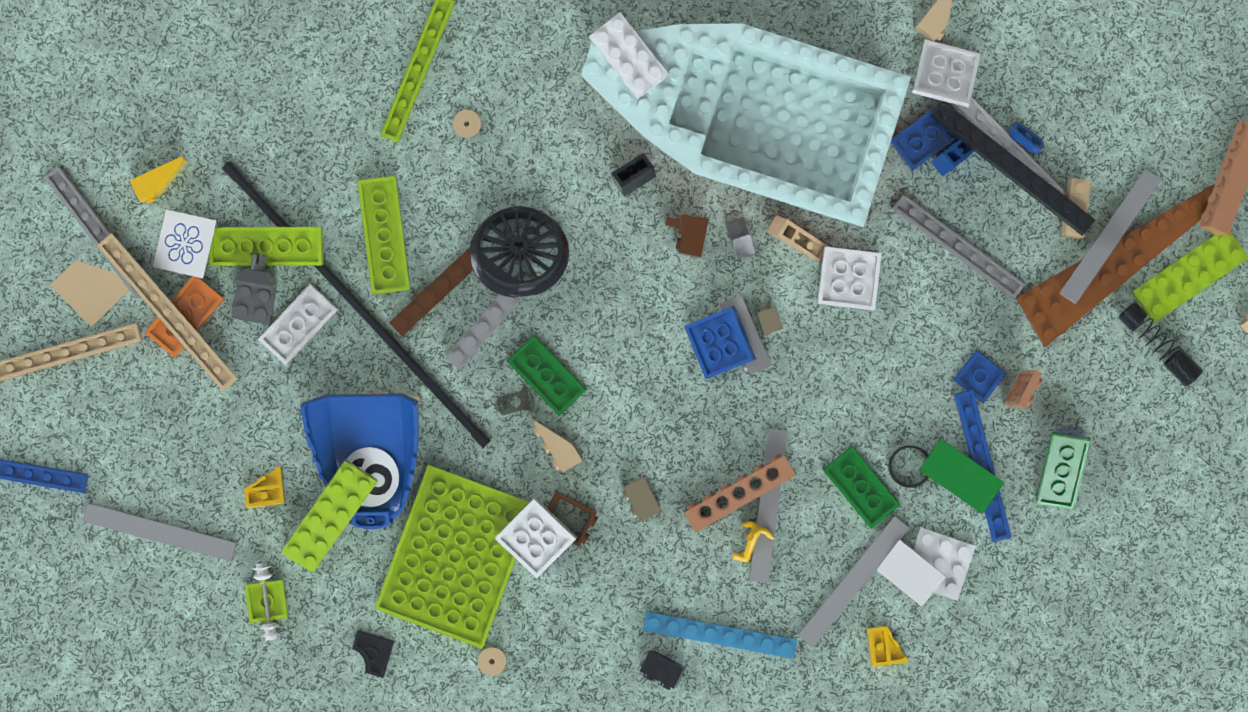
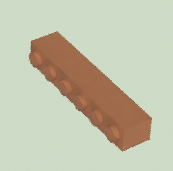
[1199,120,1248,236]

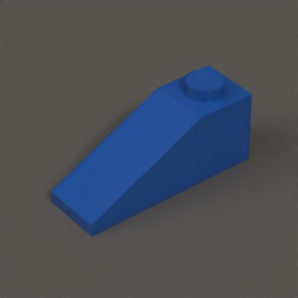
[931,140,974,177]

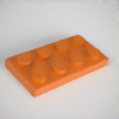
[145,276,225,357]

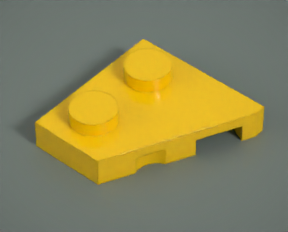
[244,466,285,509]
[867,626,908,667]

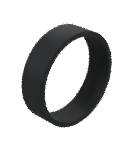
[888,445,929,488]

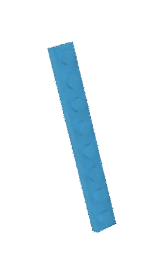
[643,611,797,659]

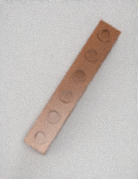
[684,454,796,533]

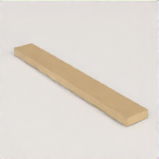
[0,322,143,381]

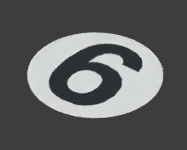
[346,447,399,507]

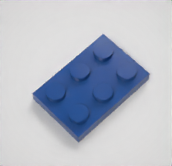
[890,106,957,171]

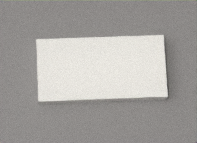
[258,283,339,365]

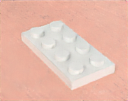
[589,12,669,99]

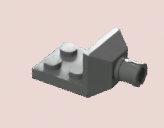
[232,253,278,325]

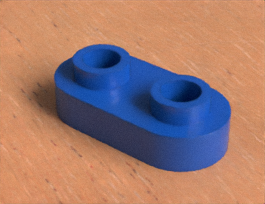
[1009,122,1044,153]

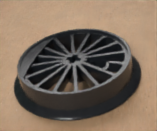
[469,206,569,298]

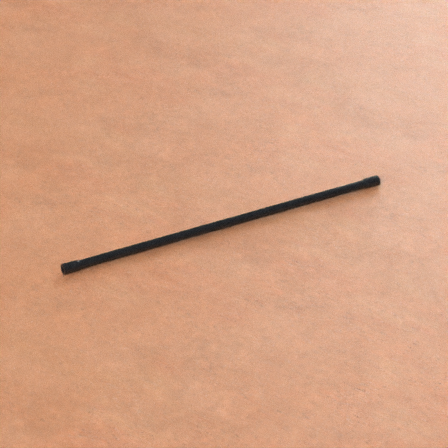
[222,161,491,448]

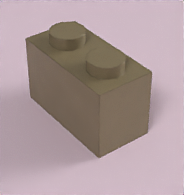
[755,305,783,336]
[622,476,661,521]

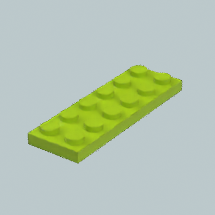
[357,176,411,295]
[209,227,324,266]
[1132,231,1248,323]
[281,459,378,573]

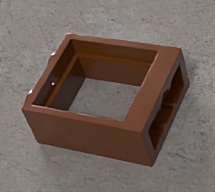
[547,491,598,546]

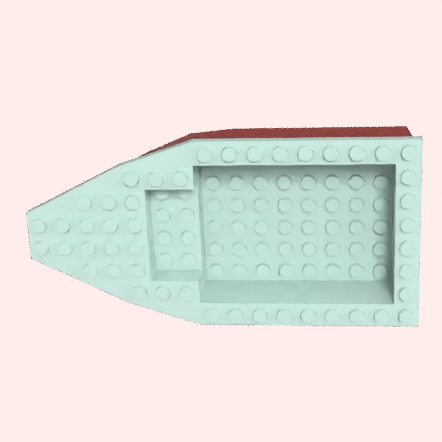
[581,23,911,227]

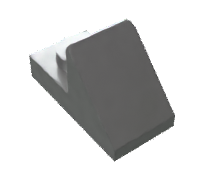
[725,217,755,259]

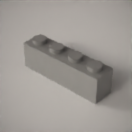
[718,295,772,375]

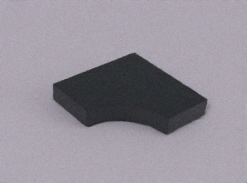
[352,630,395,678]

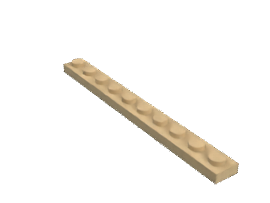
[97,233,238,391]

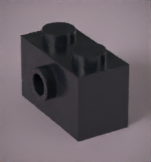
[611,153,656,197]
[640,650,686,690]

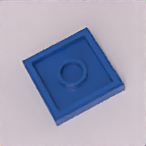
[953,350,1007,404]

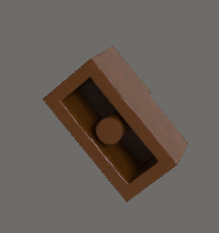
[665,214,709,258]

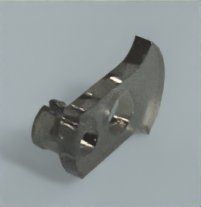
[495,385,535,415]

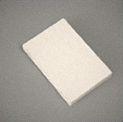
[877,540,946,606]

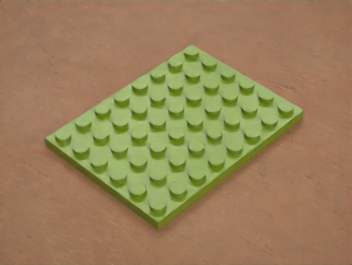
[375,464,530,649]

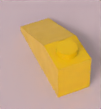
[130,156,187,204]

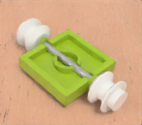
[244,562,289,641]

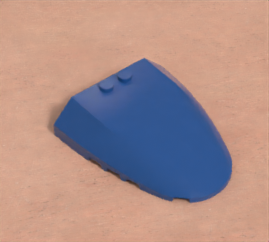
[300,393,419,529]

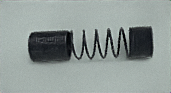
[1118,302,1203,387]

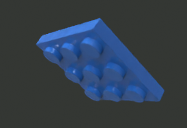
[684,305,756,379]

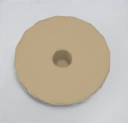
[453,109,481,138]
[478,647,506,676]

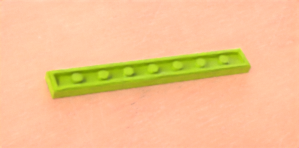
[380,0,456,143]

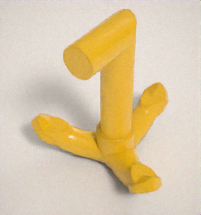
[732,521,774,563]

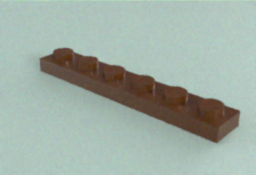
[389,247,473,337]

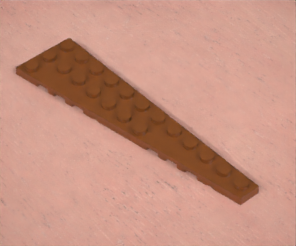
[1016,184,1215,347]

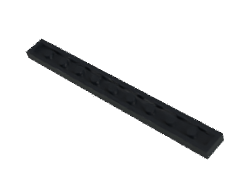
[930,101,1095,236]

